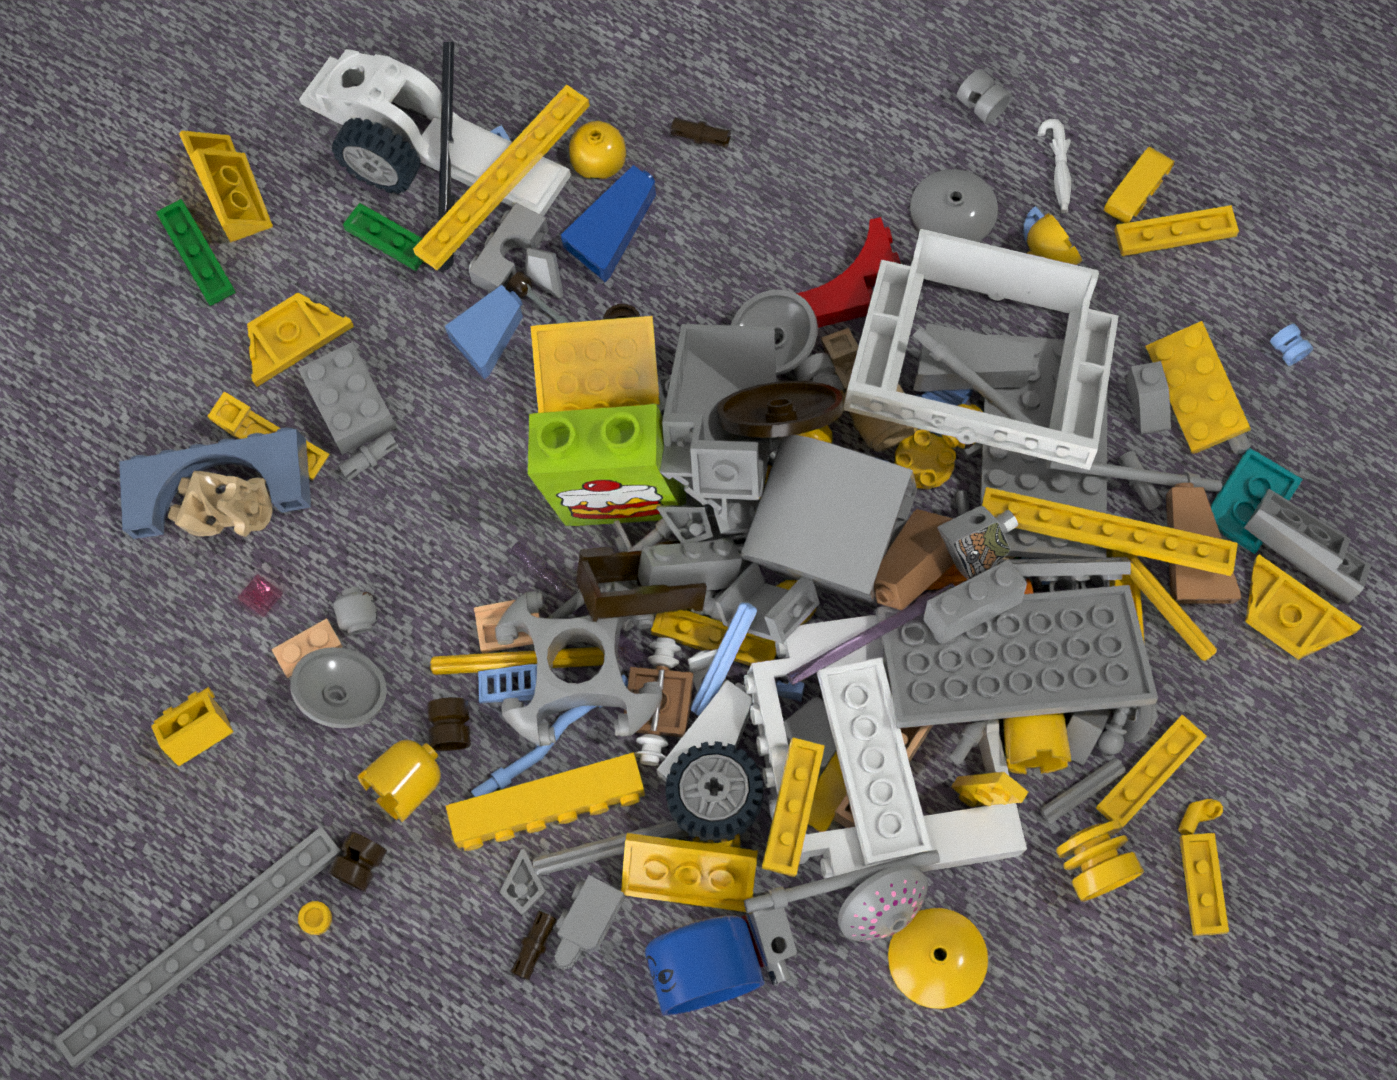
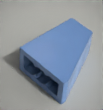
[445,285,523,379]

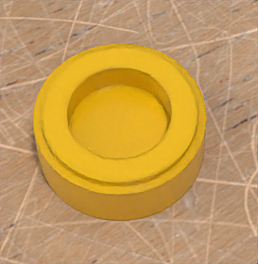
[298,901,332,935]

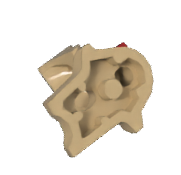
[168,471,272,537]

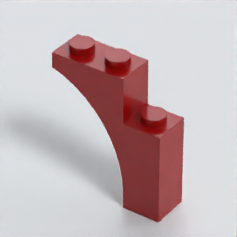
[796,217,901,328]

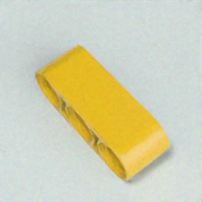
[1103,146,1175,223]

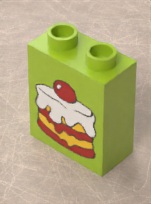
[528,404,686,526]

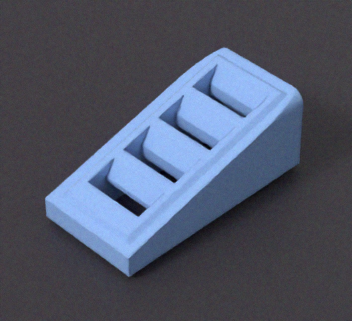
[478,664,537,703]

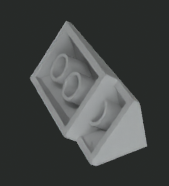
[1244,489,1371,604]

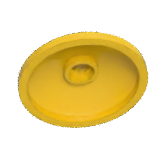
[888,908,988,1009]

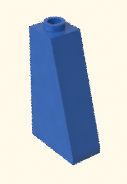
[561,165,656,282]

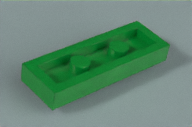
[343,203,423,271]

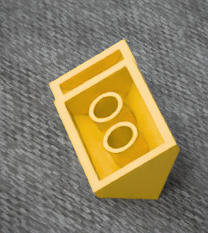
[179,130,273,243]

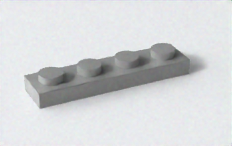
[999,557,1131,581]

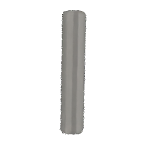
[1040,758,1126,823]

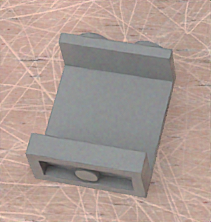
[715,562,820,644]

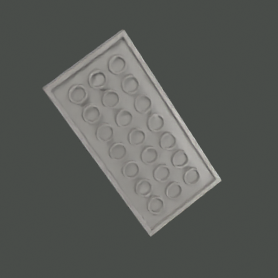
[980,334,1108,559]
[876,585,1158,728]

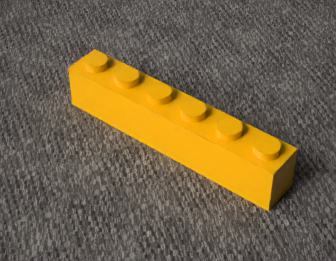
[445,752,645,851]

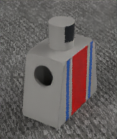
[740,907,797,985]

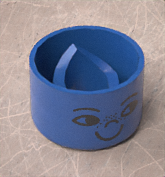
[645,915,765,1016]

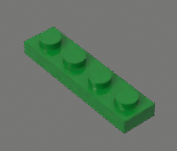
[156,198,236,306]

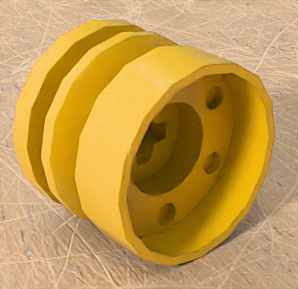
[1056,820,1144,902]

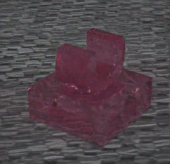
[238,574,283,618]

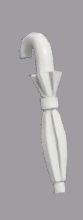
[1038,119,1071,213]

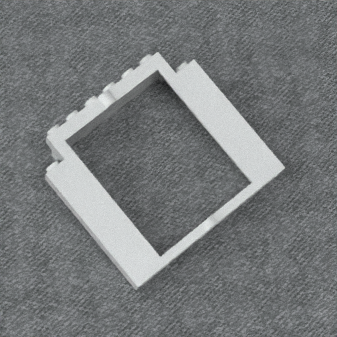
[844,229,1119,470]
[744,615,1027,879]

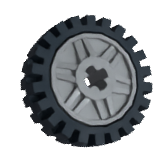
[331,118,421,194]
[666,741,763,843]

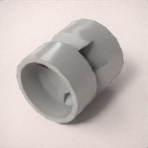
[956,69,1012,124]
[793,353,846,394]

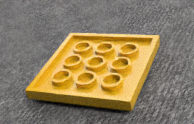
[530,316,660,413]

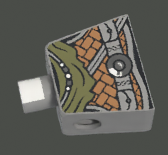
[937,506,1018,580]

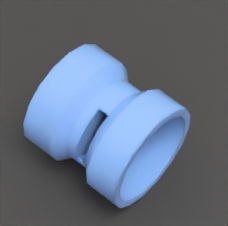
[1270,324,1313,366]

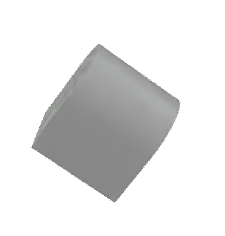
[740,435,917,608]

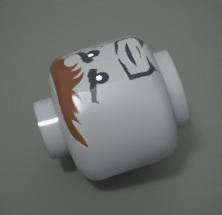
[333,587,378,635]

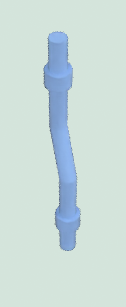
[471,674,629,797]

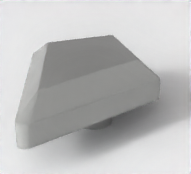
[524,247,564,298]
[656,505,713,543]
[500,849,546,916]

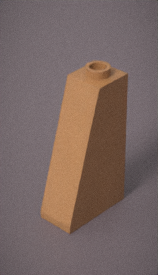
[1166,483,1241,604]
[874,509,954,611]

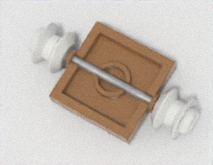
[624,638,694,766]

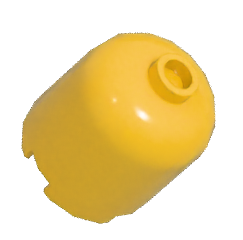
[1003,713,1071,774]
[357,739,441,822]

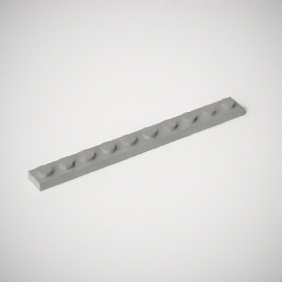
[53,826,343,1068]

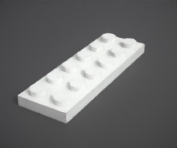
[817,657,932,866]

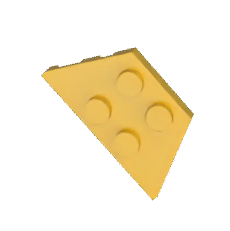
[247,293,354,387]
[1245,554,1362,660]

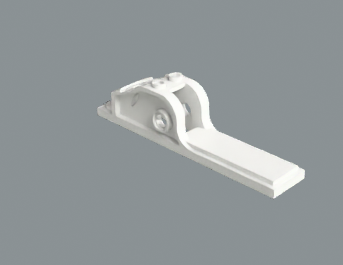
[299,49,571,217]

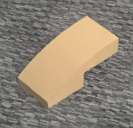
[821,328,859,392]

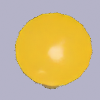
[894,429,956,489]

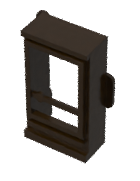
[576,541,707,622]

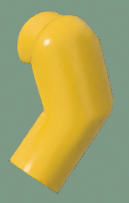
[1178,799,1223,835]

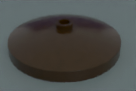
[717,381,844,438]

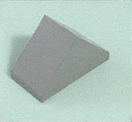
[1066,709,1111,766]

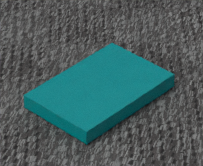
[1210,448,1303,554]

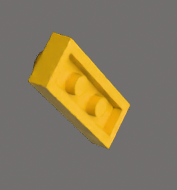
[951,772,1028,807]
[1179,833,1229,936]

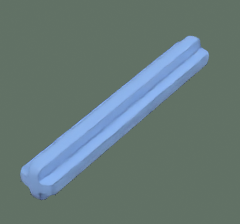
[690,602,757,716]

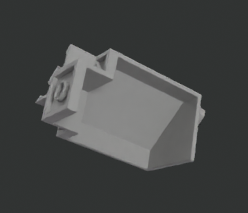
[660,324,776,522]

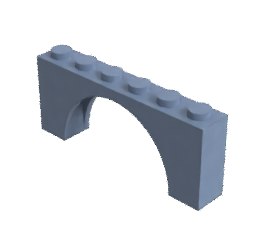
[119,428,311,539]

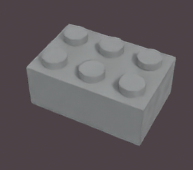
[298,342,396,455]

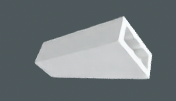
[657,680,753,796]

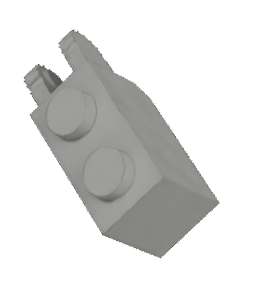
[554,875,625,971]

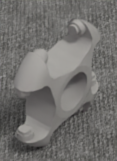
[495,581,663,746]

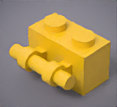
[151,687,234,766]

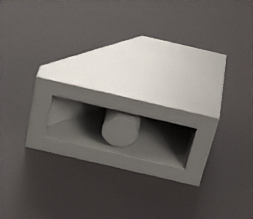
[1125,361,1171,435]

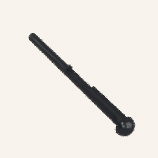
[438,42,456,271]

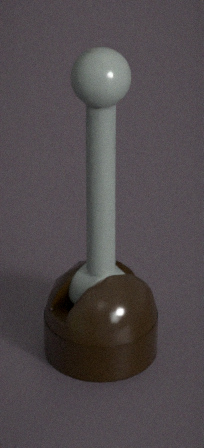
[506,271,568,324]

